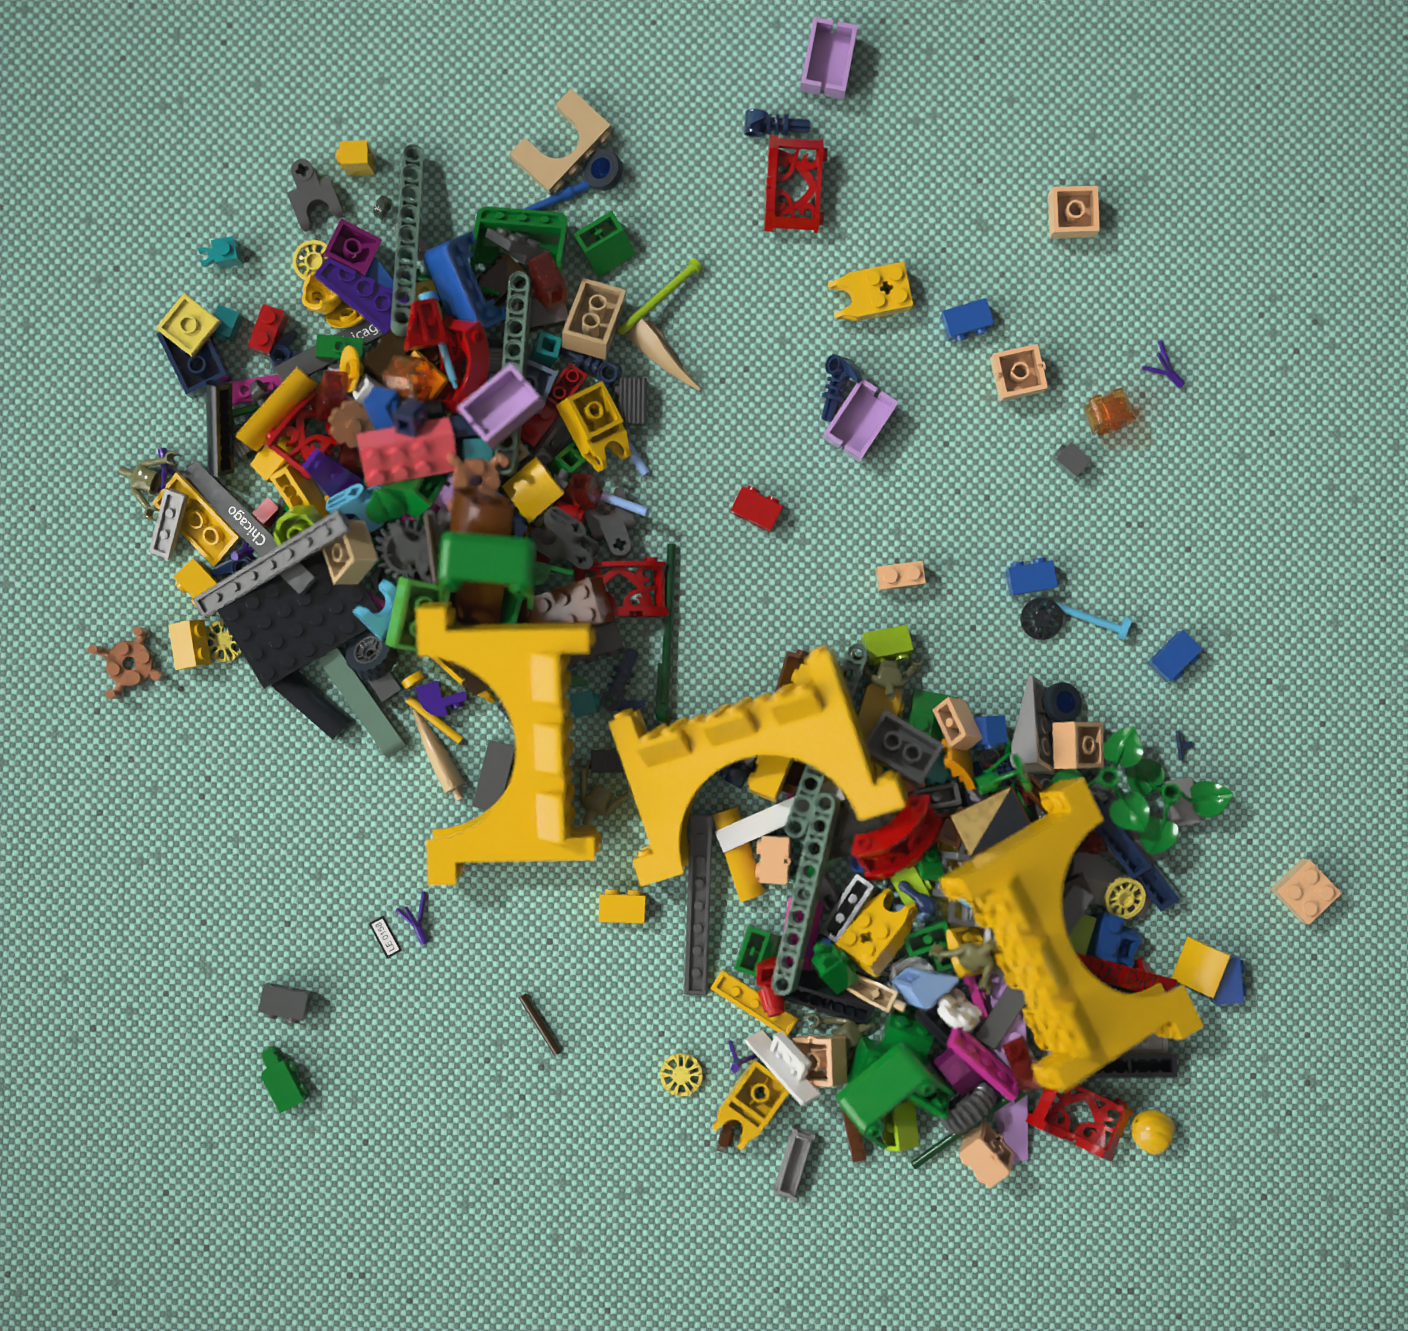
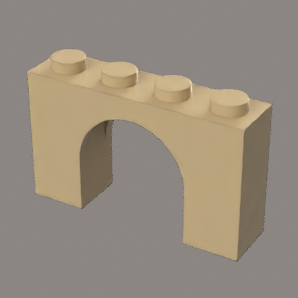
[509,89,612,196]

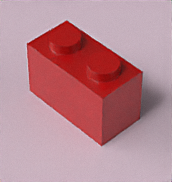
[248,304,289,357]
[730,485,783,533]

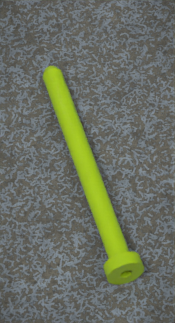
[617,258,703,335]

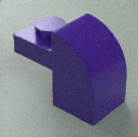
[415,681,469,717]

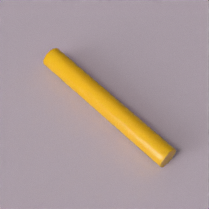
[405,695,464,744]

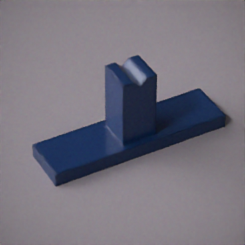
[1175,731,1193,760]

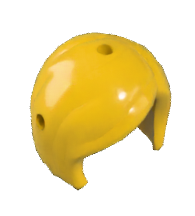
[302,271,342,314]
[1131,1109,1176,1155]

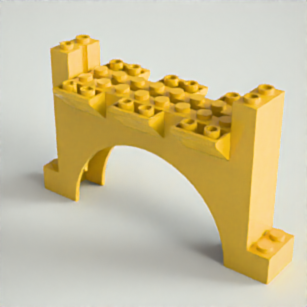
[416,602,602,885]
[609,645,908,886]
[939,778,1204,1091]

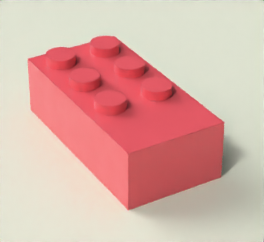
[356,417,456,487]

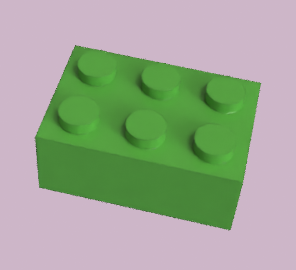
[385,577,451,652]

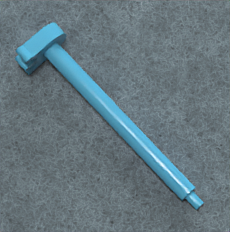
[417,291,458,389]
[1034,596,1132,640]

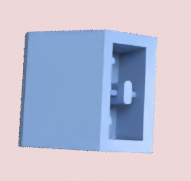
[891,967,959,1010]

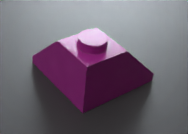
[323,218,382,276]
[933,1033,984,1097]

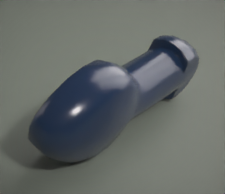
[898,880,936,914]

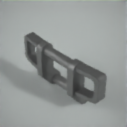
[931,841,988,927]

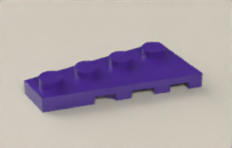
[314,258,408,335]
[302,448,369,520]

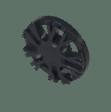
[1020,597,1063,640]

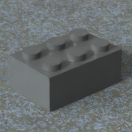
[865,709,944,789]

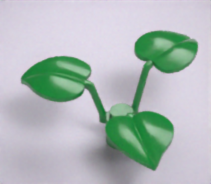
[366,488,437,567]
[1045,726,1149,831]
[974,734,1032,817]
[1126,758,1233,855]

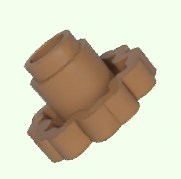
[329,400,375,448]

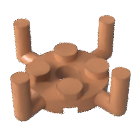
[446,452,509,513]
[88,627,166,699]

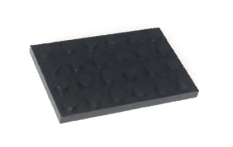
[217,551,379,690]

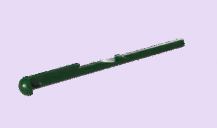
[655,544,676,723]
[910,1073,1040,1170]

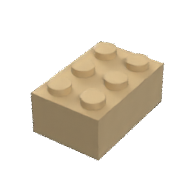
[562,278,626,360]

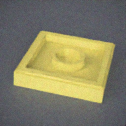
[156,293,221,358]

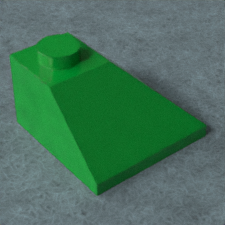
[907,689,958,740]

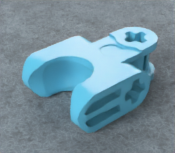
[326,484,384,532]
[353,579,397,641]

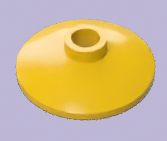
[325,300,365,328]
[340,346,364,392]

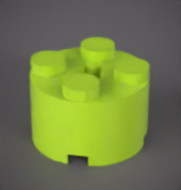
[274,505,324,546]

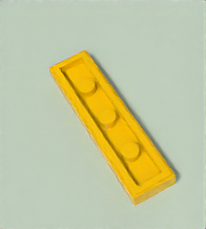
[710,969,799,1037]

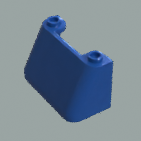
[423,231,506,329]

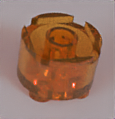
[383,355,433,403]
[1083,388,1136,436]

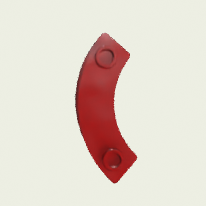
[764,135,828,234]
[436,315,489,417]
[265,386,344,479]
[572,557,669,618]
[851,795,944,880]
[1025,1083,1134,1162]

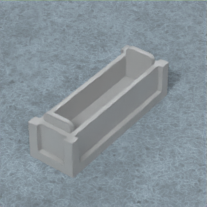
[773,1126,815,1202]

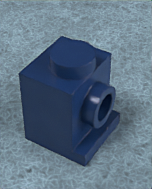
[392,399,428,438]

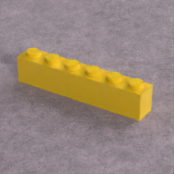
[747,663,811,803]

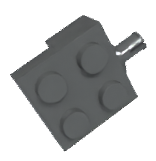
[485,227,550,269]

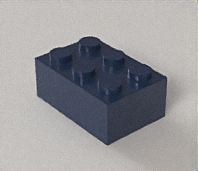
[157,332,233,399]

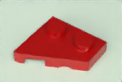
[405,298,449,351]

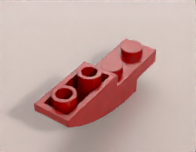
[521,362,588,449]

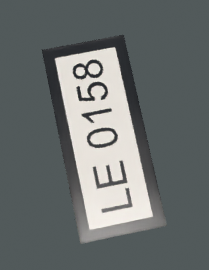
[369,916,402,958]

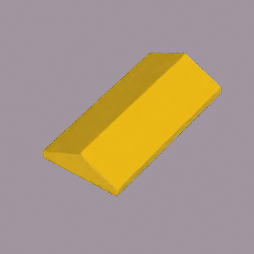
[152,471,241,567]

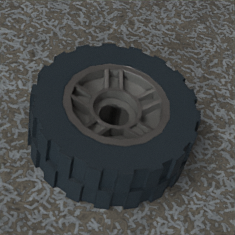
[345,630,399,681]

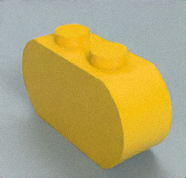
[857,683,904,740]

